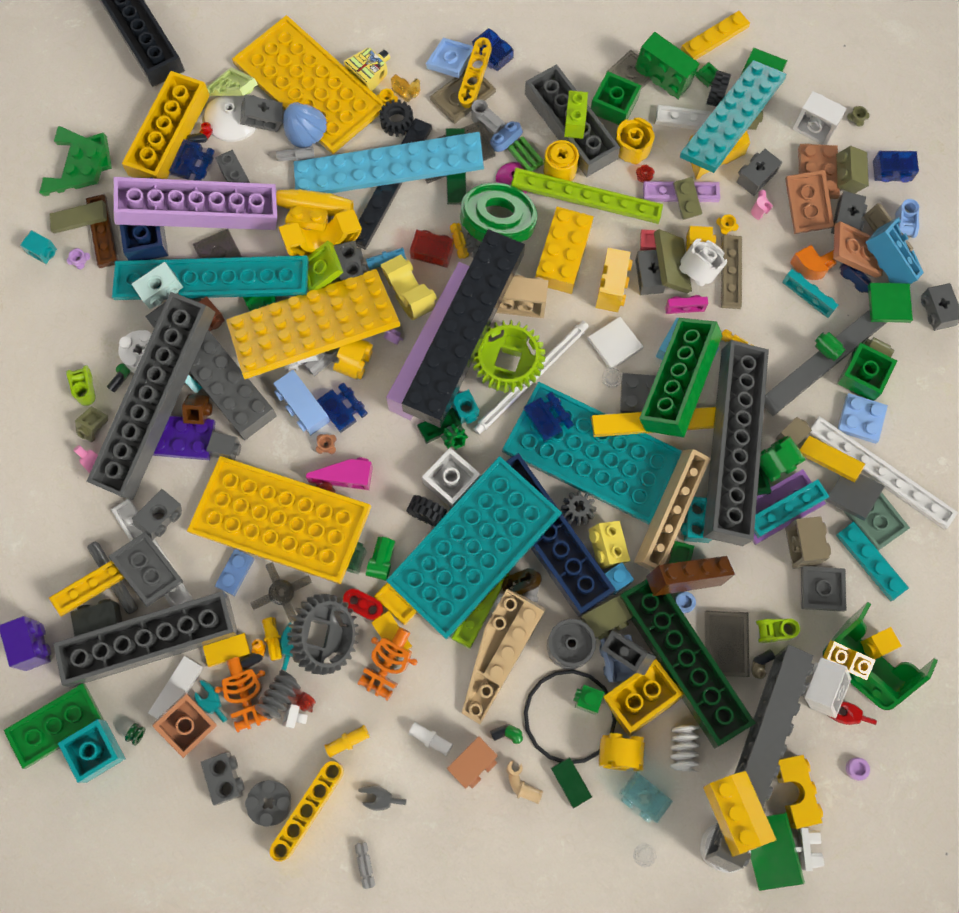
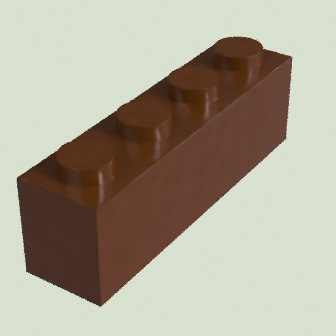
[646,556,735,596]

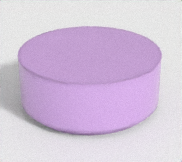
[846,758,870,780]

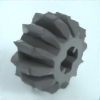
[561,490,597,526]

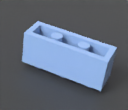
[273,370,330,436]

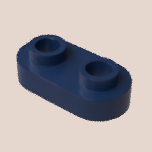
[839,263,873,293]

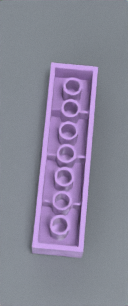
[114,177,277,230]
[386,262,469,420]

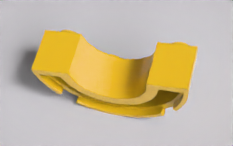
[279,210,362,257]

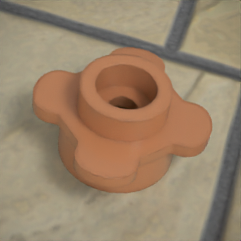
[316,434,337,454]

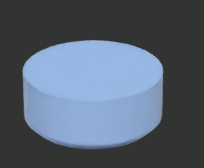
[674,591,696,614]

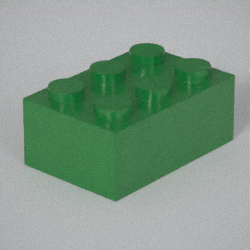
[634,31,700,99]

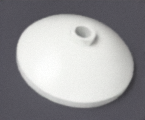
[204,95,257,142]

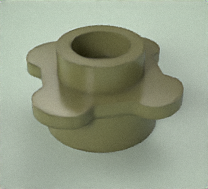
[847,106,870,127]

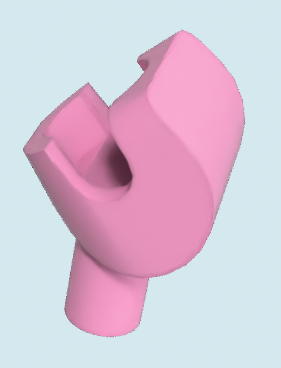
[751,190,773,220]
[73,445,98,473]

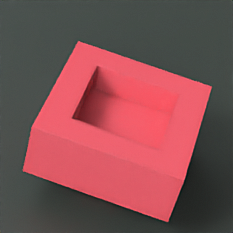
[640,229,656,251]

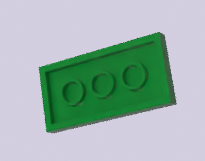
[3,683,104,769]

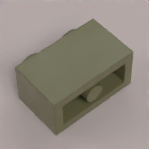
[836,146,869,194]
[580,595,632,641]

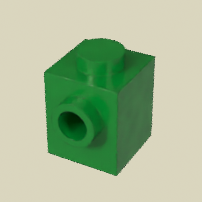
[573,685,604,715]

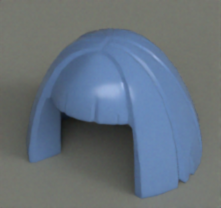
[283,102,327,148]

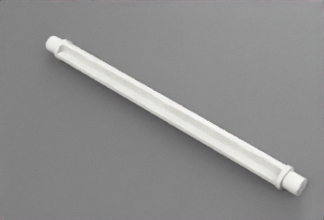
[473,321,589,435]

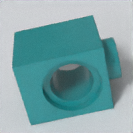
[20,230,57,264]
[452,389,479,424]

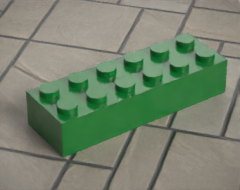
[639,318,722,438]

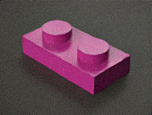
[665,295,708,314]

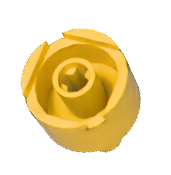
[615,118,655,165]
[333,339,373,380]
[599,733,645,771]

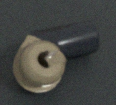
[751,649,775,679]

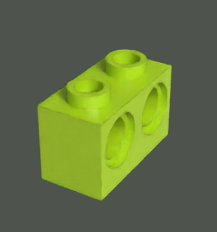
[564,91,588,139]

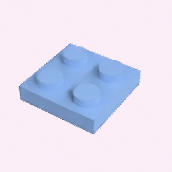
[426,38,473,78]
[838,393,888,444]

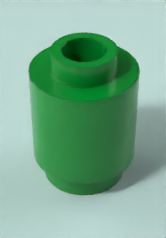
[815,332,846,361]

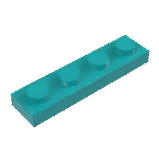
[754,479,830,538]
[836,522,909,601]

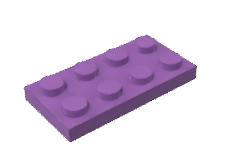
[753,469,826,545]

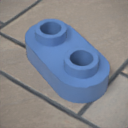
[490,121,523,152]

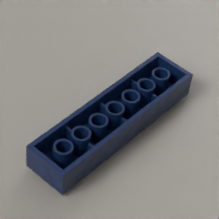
[506,453,616,617]

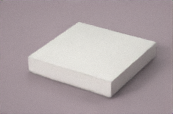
[588,317,643,370]

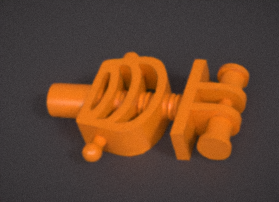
[358,627,417,701]
[214,657,271,733]

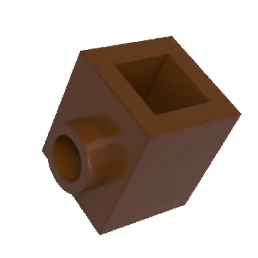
[182,394,212,425]

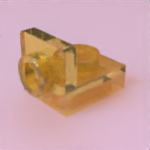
[391,74,420,102]

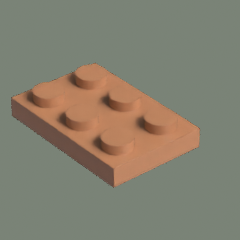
[798,144,840,199]
[785,170,834,234]
[833,221,883,278]

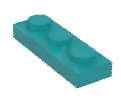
[782,269,839,318]

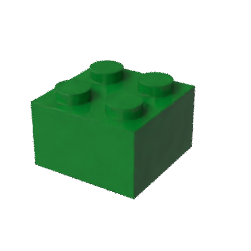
[591,71,642,125]
[837,342,897,401]

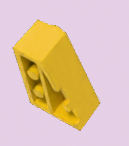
[595,248,633,312]

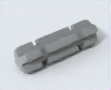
[355,842,375,889]

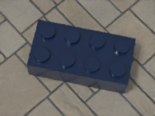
[120,177,169,261]

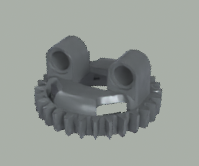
[287,594,359,675]

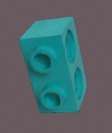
[681,497,712,543]

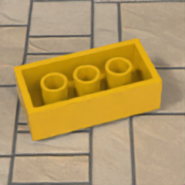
[535,207,594,294]

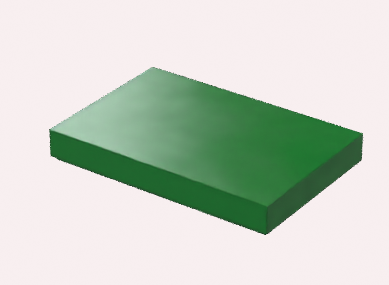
[751,813,805,891]

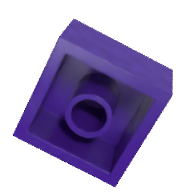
[0,616,51,671]

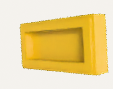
[374,582,417,625]
[371,611,412,658]
[203,633,251,668]

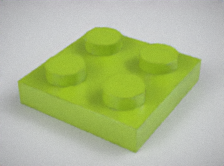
[307,241,344,291]

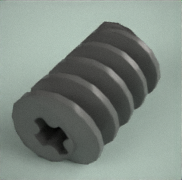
[255,670,301,719]

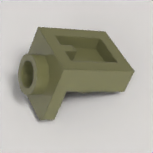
[75,406,108,442]

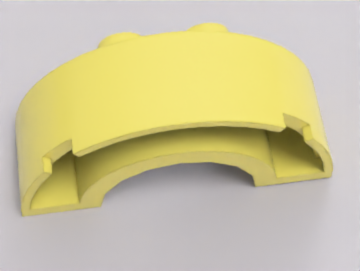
[380,255,437,320]

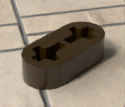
[502,568,542,595]

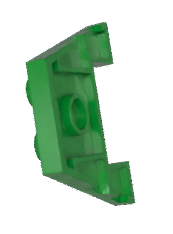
[39,126,107,196]

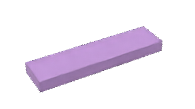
[643,181,720,202]

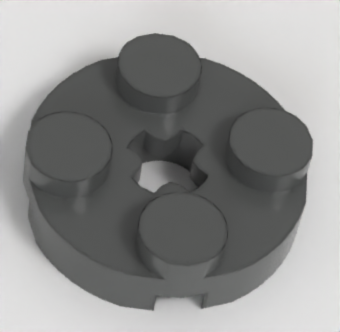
[245,780,291,827]

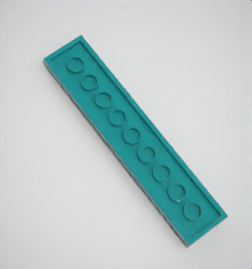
[112,255,309,300]

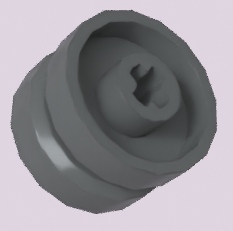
[547,619,596,670]

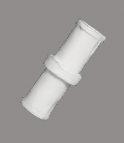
[408,722,453,756]

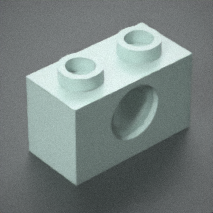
[132,262,183,309]

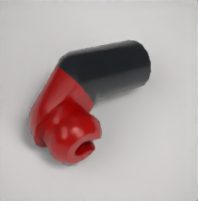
[188,122,213,144]

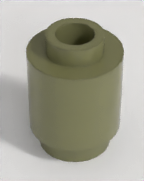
[864,337,895,357]

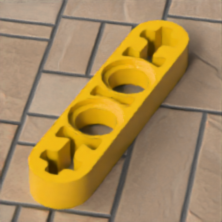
[458,37,492,108]

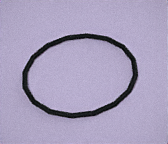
[524,670,617,764]

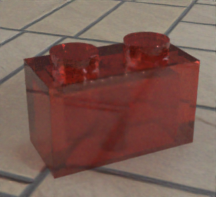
[410,229,454,268]

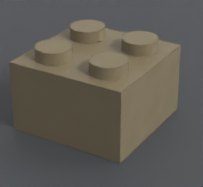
[785,516,831,569]

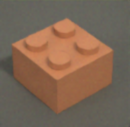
[152,692,217,758]
[447,736,498,789]

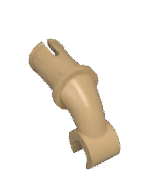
[506,761,543,804]

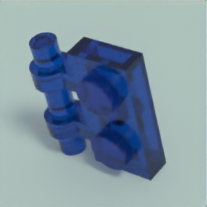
[169,139,215,181]
[317,383,368,433]
[523,392,574,442]

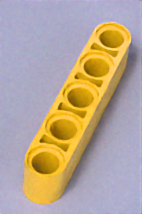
[270,761,344,862]

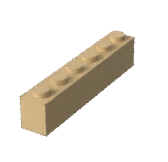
[634,449,711,571]

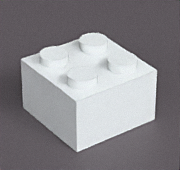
[793,91,847,145]
[422,448,481,509]
[804,657,851,718]

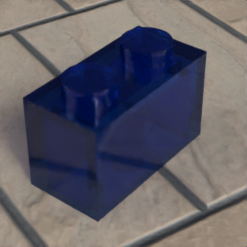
[873,151,919,183]

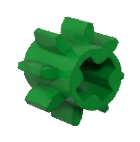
[441,424,468,450]

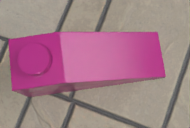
[306,457,373,490]

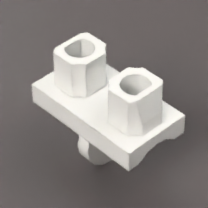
[793,827,824,871]

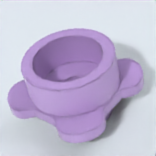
[67,248,90,269]
[383,329,403,345]

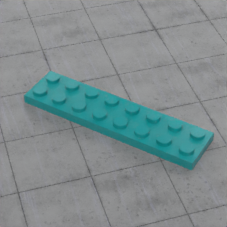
[680,60,787,173]

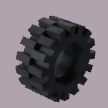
[706,70,731,107]
[379,99,414,137]
[406,495,447,526]

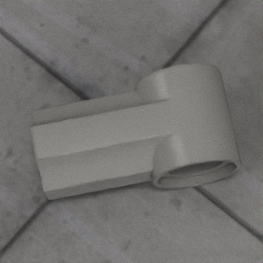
[471,99,505,135]
[303,347,340,376]

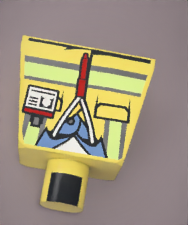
[344,48,390,91]

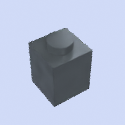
[207,431,241,461]

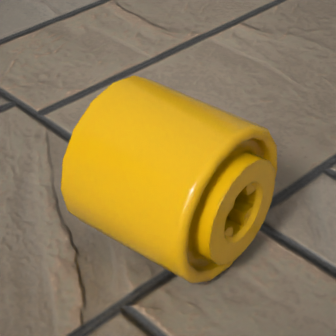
[543,140,579,181]

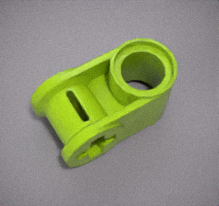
[66,365,96,406]
[756,619,800,643]

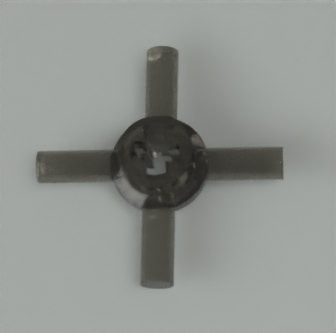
[250,562,312,623]

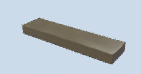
[721,235,742,309]

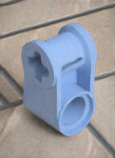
[895,199,919,238]

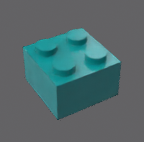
[58,719,126,783]

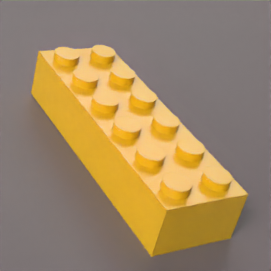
[122,71,210,179]

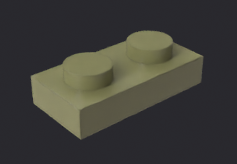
[673,177,702,220]

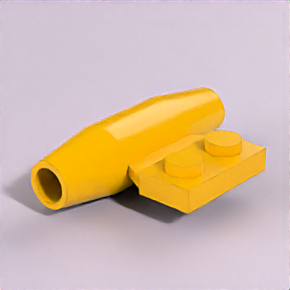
[276,189,354,231]

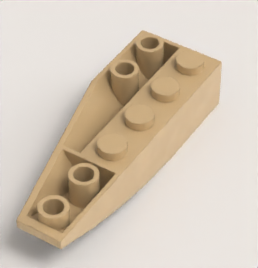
[462,589,546,724]

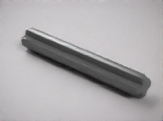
[87,541,138,614]

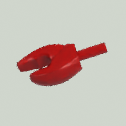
[827,701,877,725]

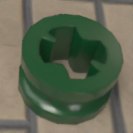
[125,723,146,746]

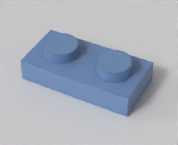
[215,549,255,596]

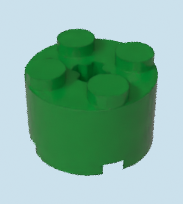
[760,436,806,482]

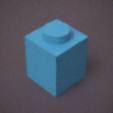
[605,562,634,595]

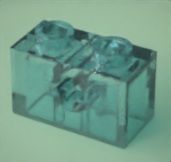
[619,772,673,823]

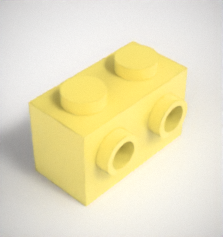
[588,521,630,569]

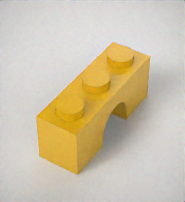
[777,755,823,829]

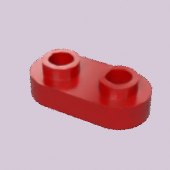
[343,589,383,621]

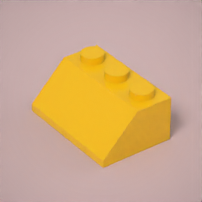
[603,659,683,737]
[703,771,776,857]

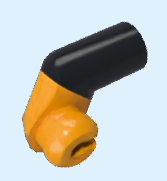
[240,639,266,670]

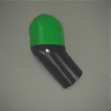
[107,363,130,392]
[490,724,523,744]

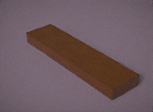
[86,194,118,268]

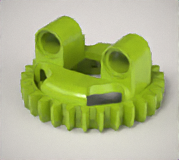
[472,320,546,393]

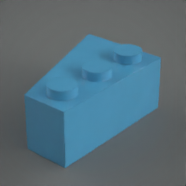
[866,217,924,284]

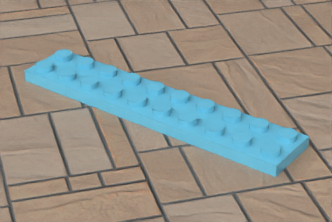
[294,132,484,194]

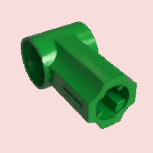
[366,537,396,581]

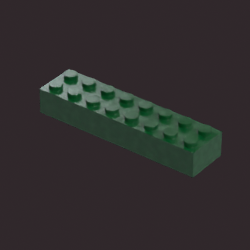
[620,579,756,749]

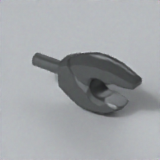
[358,786,407,811]

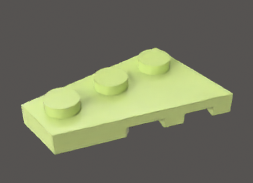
[207,67,258,96]

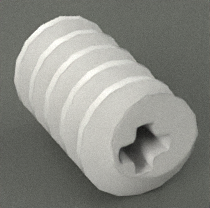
[670,725,700,772]

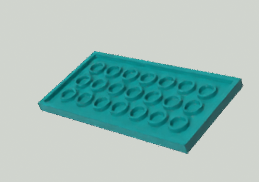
[502,382,682,525]
[386,456,562,639]

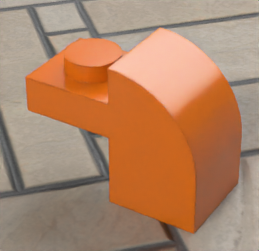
[790,245,837,280]

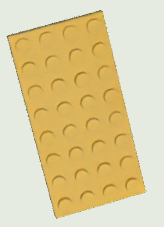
[232,15,386,155]
[226,269,400,379]
[187,456,371,585]

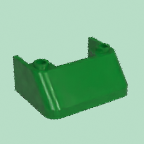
[822,602,938,710]

